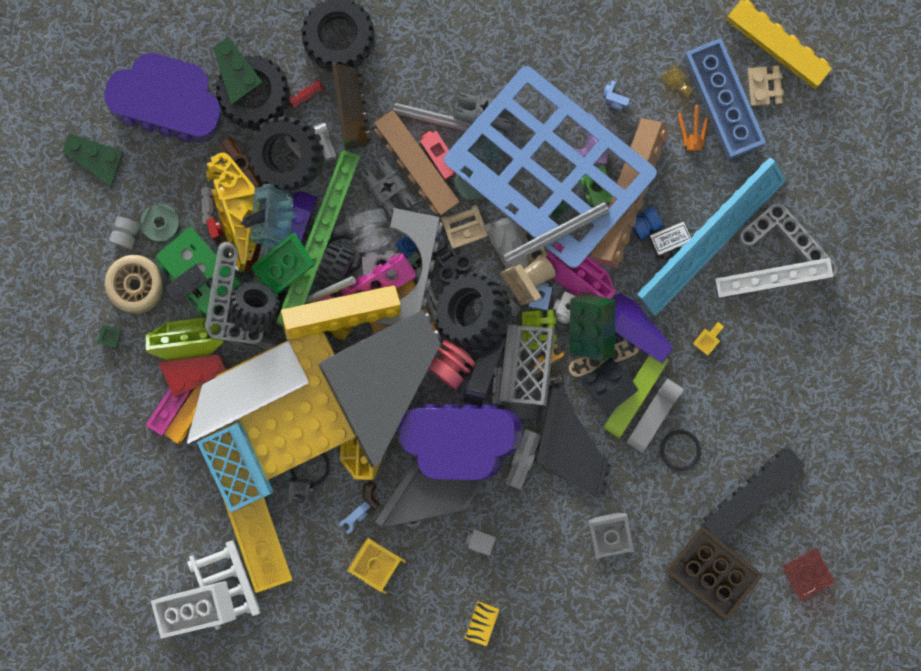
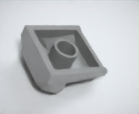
[589,513,634,560]

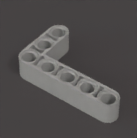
[738,203,837,280]
[205,242,263,344]

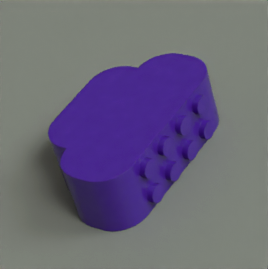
[104,53,221,143]
[399,404,522,480]

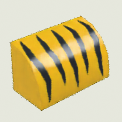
[465,601,499,646]

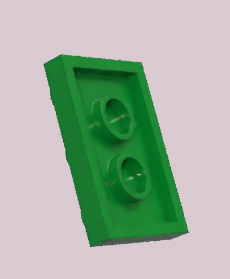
[251,233,315,295]

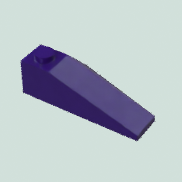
[613,293,673,364]

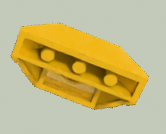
[340,438,382,480]

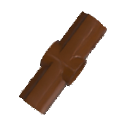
[218,136,263,189]

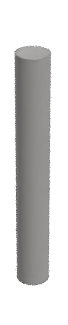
[306,276,356,304]

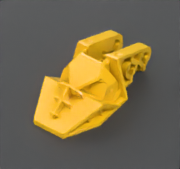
[206,153,260,273]

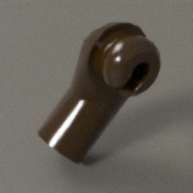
[362,481,380,511]

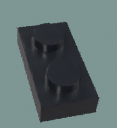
[165,264,208,303]

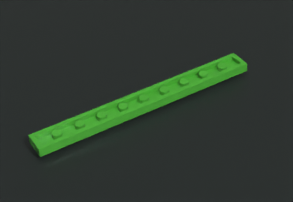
[276,149,360,326]

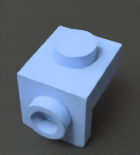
[603,81,630,110]

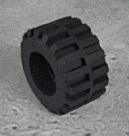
[314,241,356,294]
[228,281,279,333]

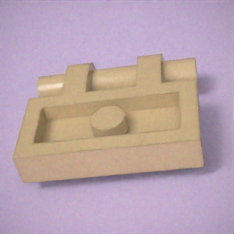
[747,66,784,107]

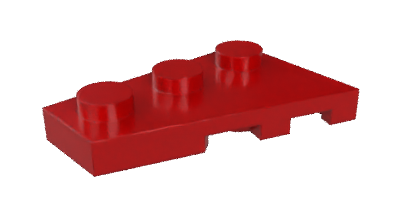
[158,355,226,398]

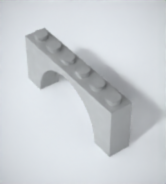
[371,208,442,326]

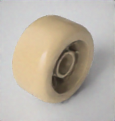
[105,255,164,314]

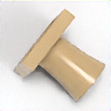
[500,255,555,306]

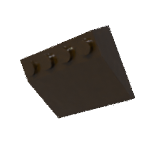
[332,63,371,149]
[663,526,763,621]

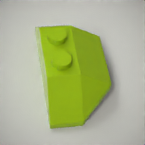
[146,318,223,361]

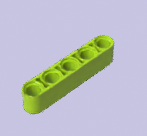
[603,356,669,438]

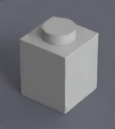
[465,530,496,556]

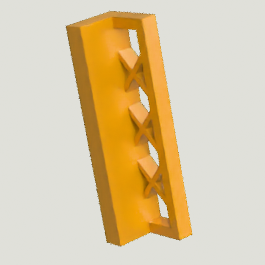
[164,377,216,445]

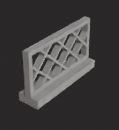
[499,325,555,406]

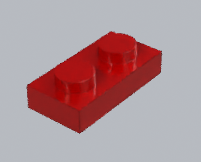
[206,218,224,243]

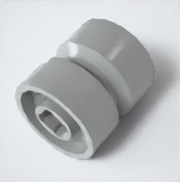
[108,216,141,250]

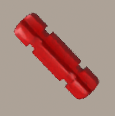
[289,80,324,108]

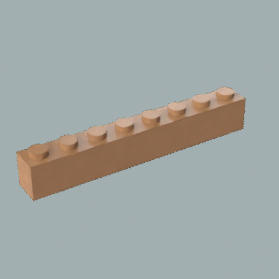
[590,118,668,268]

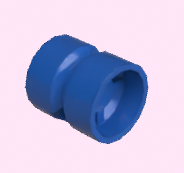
[632,206,664,241]

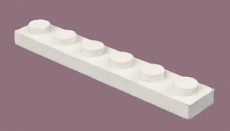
[716,258,834,297]

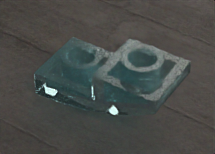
[469,140,499,162]

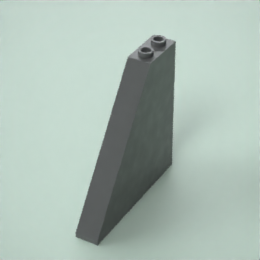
[317,310,441,468]

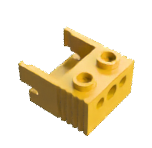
[347,537,406,594]

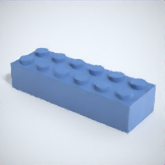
[684,38,766,161]

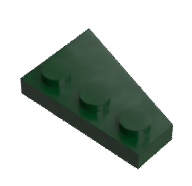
[213,36,263,106]
[63,134,123,187]

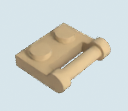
[441,205,488,249]

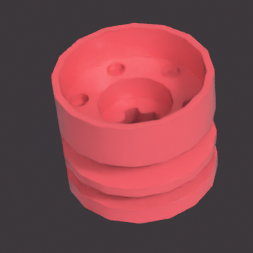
[428,340,476,390]

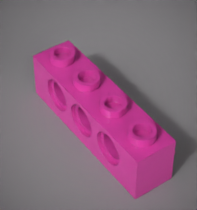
[338,253,416,298]

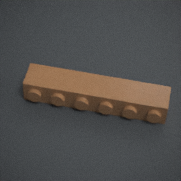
[374,110,460,217]

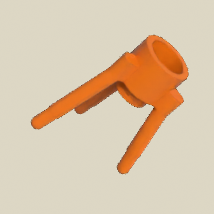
[678,105,709,151]

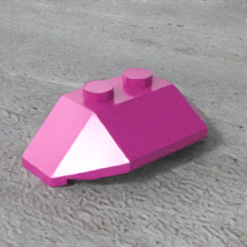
[546,244,616,299]

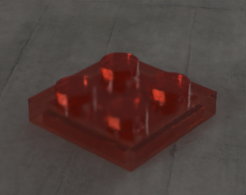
[782,548,835,601]

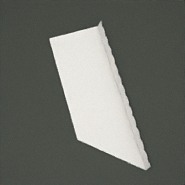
[187,341,309,444]

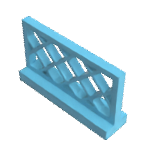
[197,421,274,512]

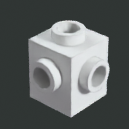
[553,292,575,324]

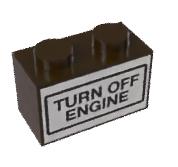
[647,220,692,259]

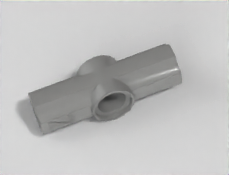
[506,430,541,490]

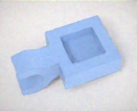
[339,501,371,534]

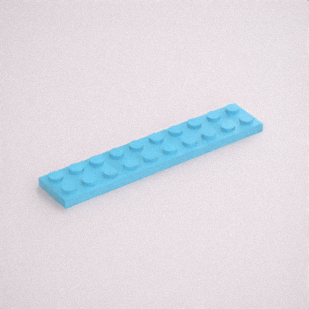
[637,158,786,316]

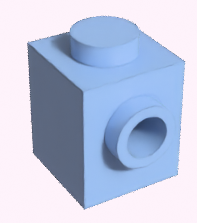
[528,282,552,312]

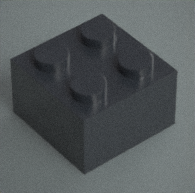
[581,357,638,414]

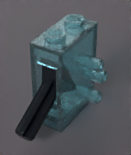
[241,184,296,249]

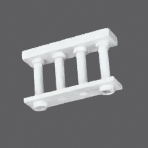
[188,540,261,630]

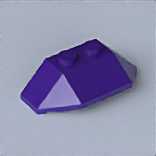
[263,191,318,249]

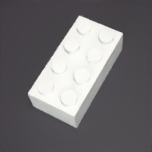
[151,581,236,638]

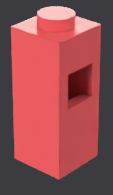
[420,131,456,182]

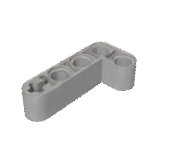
[626,378,684,453]

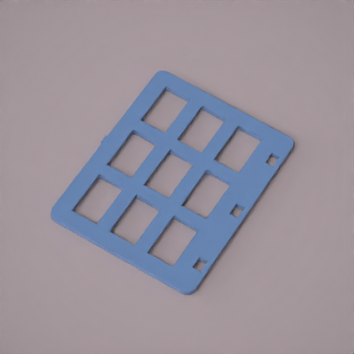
[444,66,657,268]

